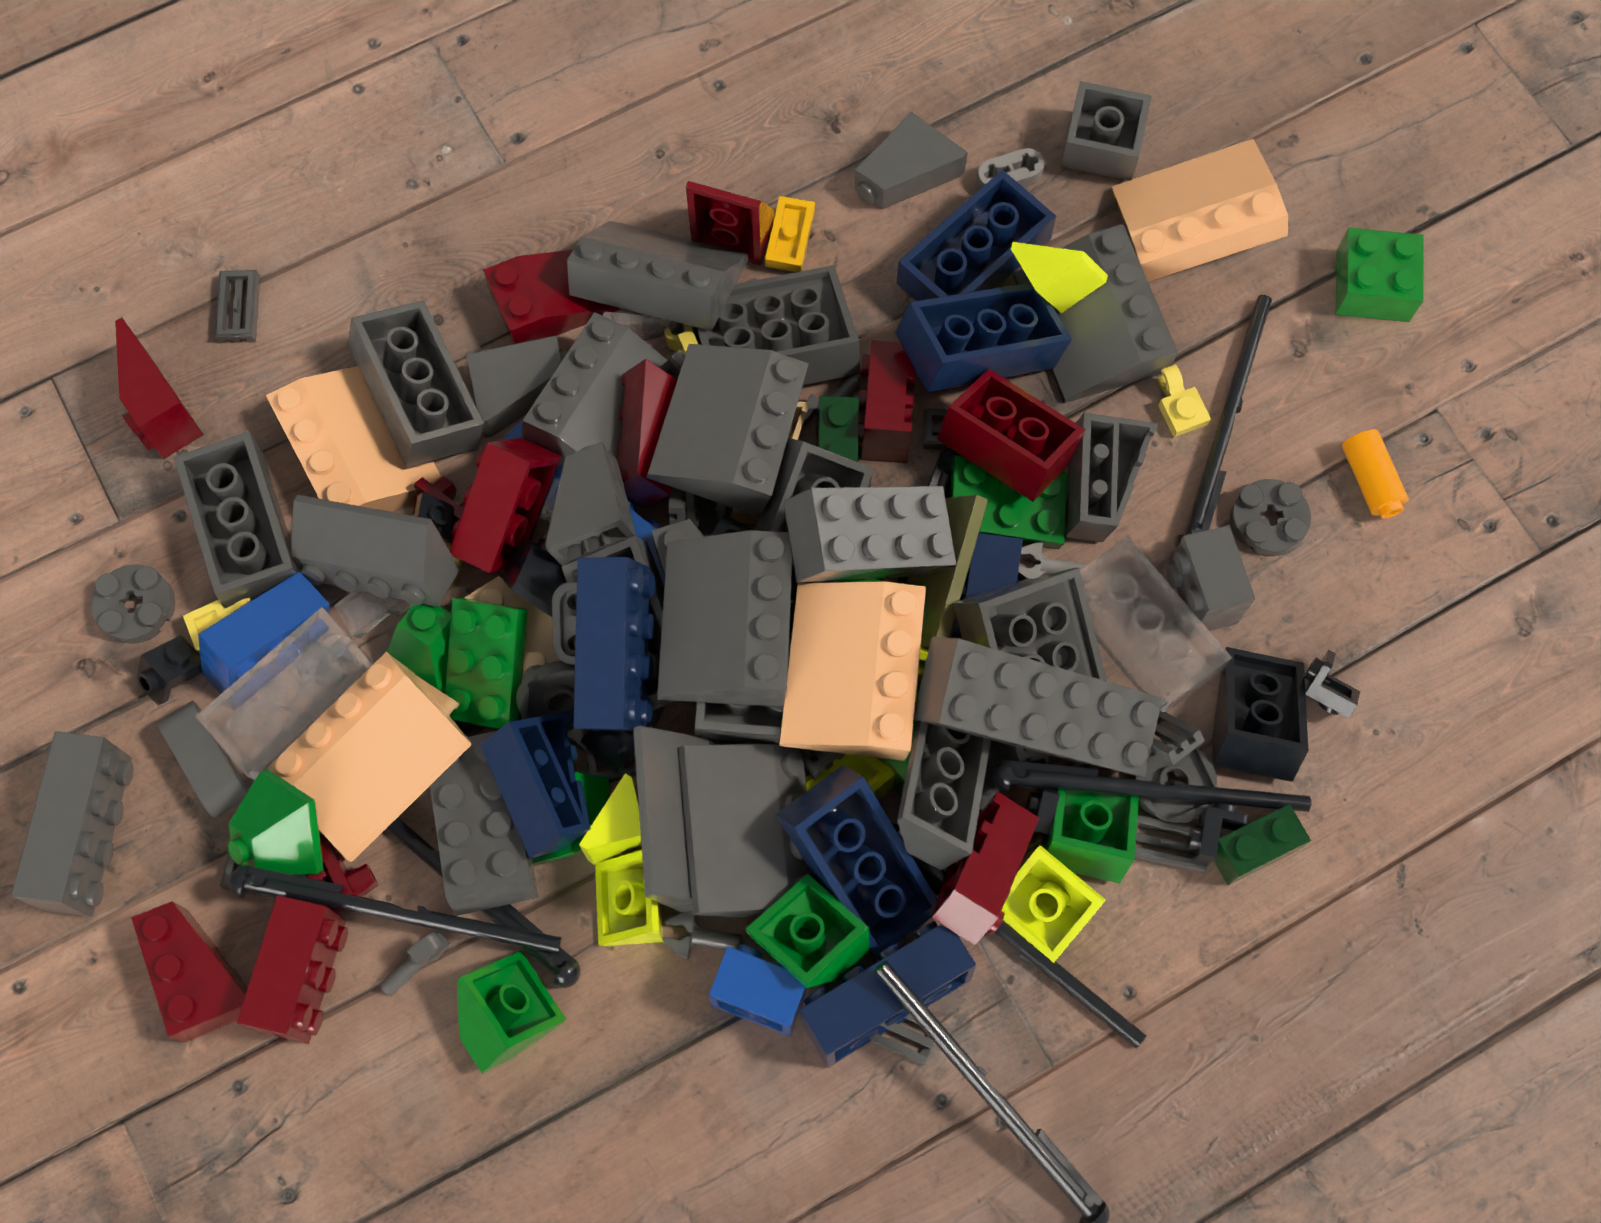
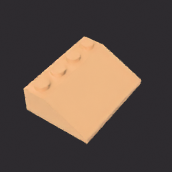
[1112,139,1288,282]
[266,366,441,512]
[779,582,926,761]
[267,652,472,862]

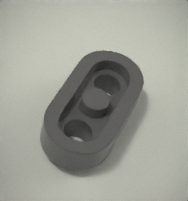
[552,581,577,665]

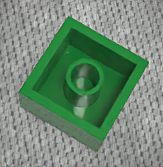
[1335,227,1424,322]

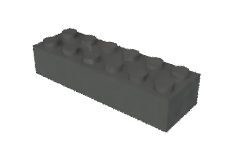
[914,637,1162,778]

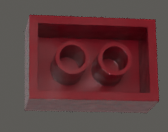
[937,369,1086,502]
[450,438,562,573]
[237,895,348,1044]

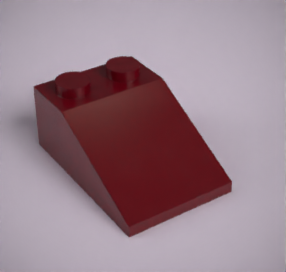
[686,181,774,265]
[483,250,620,344]
[115,317,204,459]

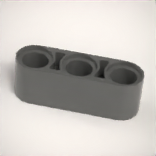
[157,701,249,818]

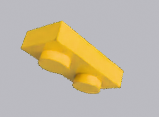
[765,196,815,272]

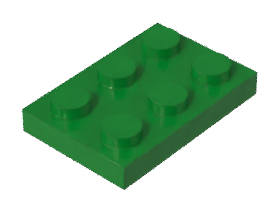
[949,455,1067,549]
[445,598,528,729]

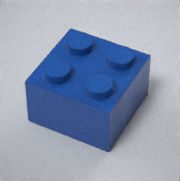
[708,944,808,1037]

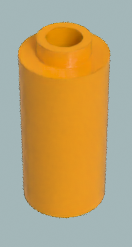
[1342,429,1409,519]

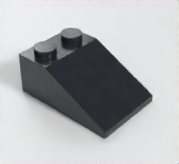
[1212,647,1309,782]

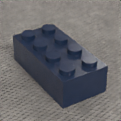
[896,169,1056,301]
[895,282,1072,392]
[574,557,655,731]
[776,765,937,959]
[800,921,976,1068]

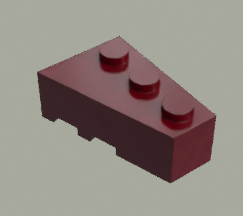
[858,340,915,463]
[616,359,677,508]
[932,791,1039,945]
[131,901,247,1042]

